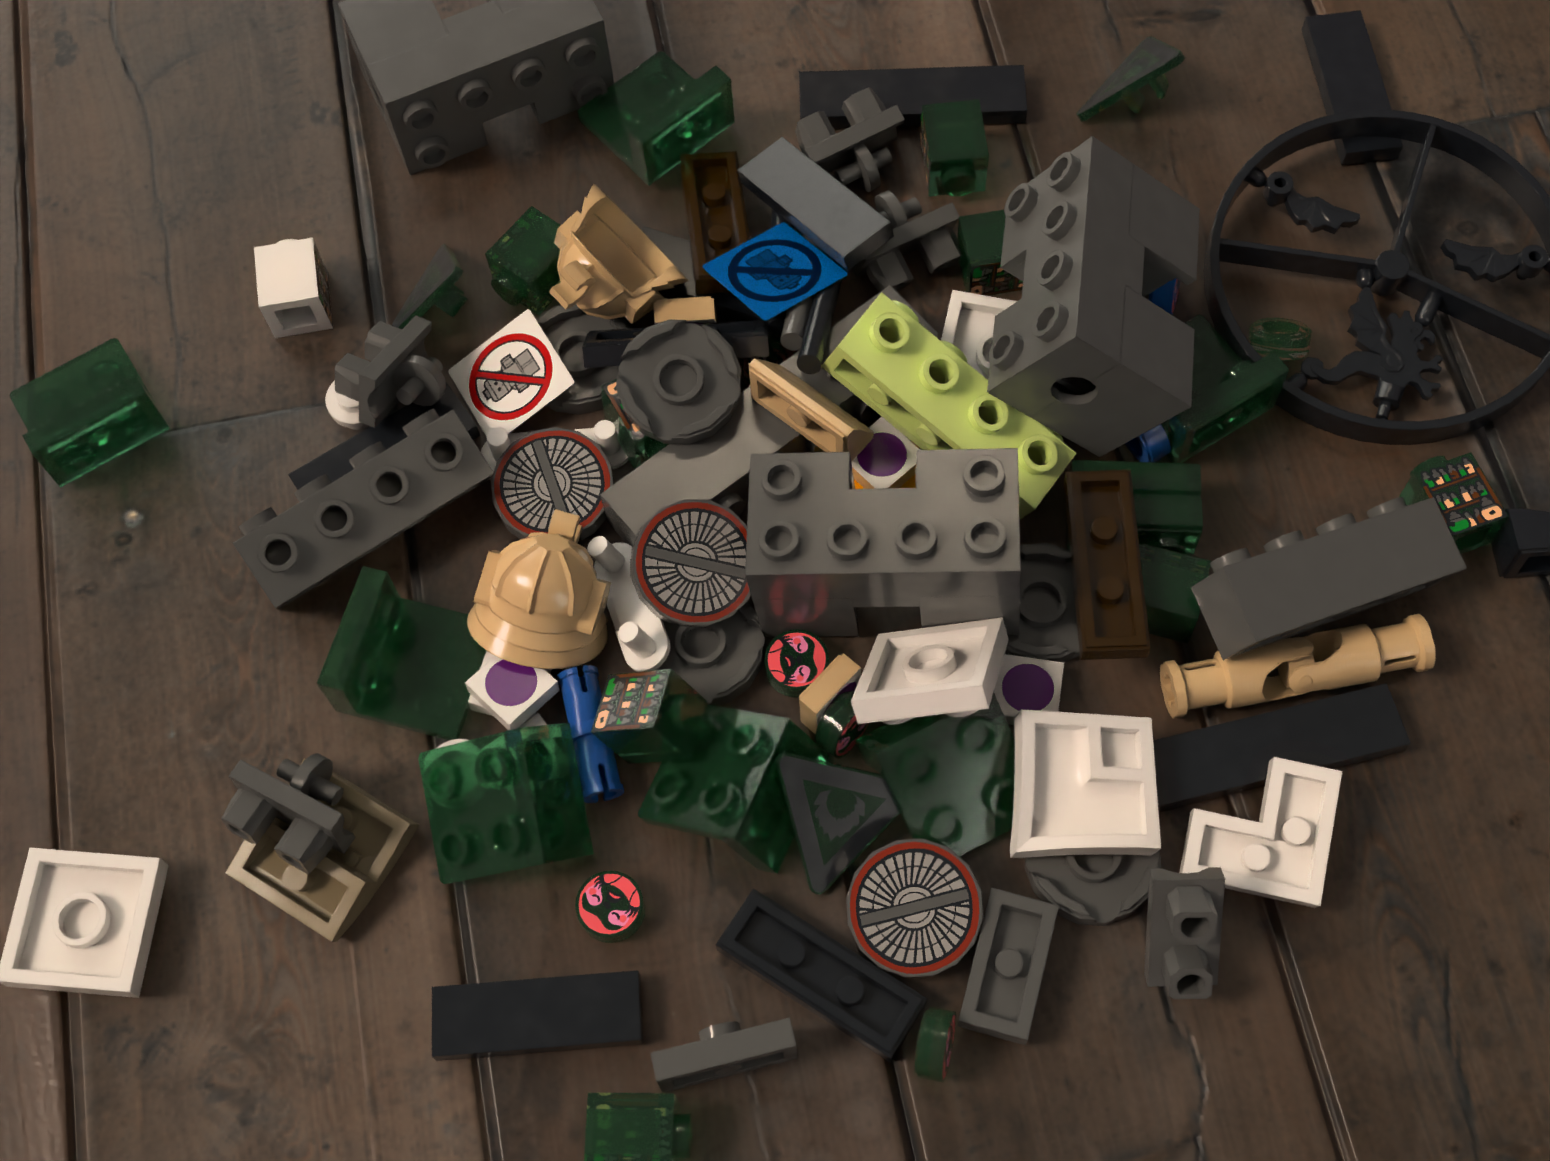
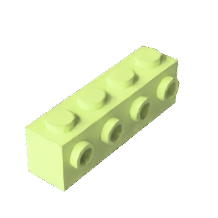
[822,292,1077,520]

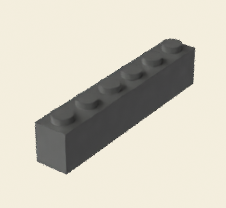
[600,285,938,547]

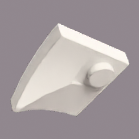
[1010,709,1161,858]

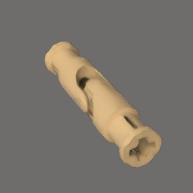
[1160,614,1436,719]

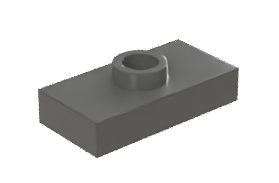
[957,887,1059,1045]
[650,1017,798,1093]

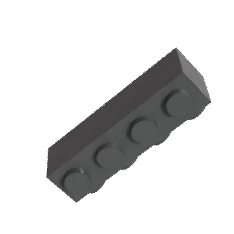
[233,409,494,610]
[1191,497,1467,660]

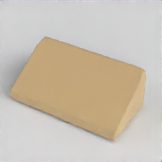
[749,358,874,462]

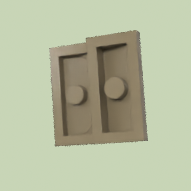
[225,758,419,942]

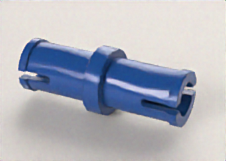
[557,665,624,803]

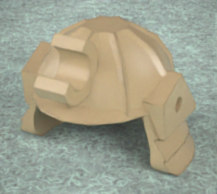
[549,184,689,324]
[467,509,611,669]

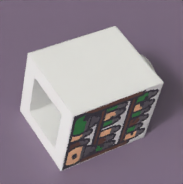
[254,238,333,338]

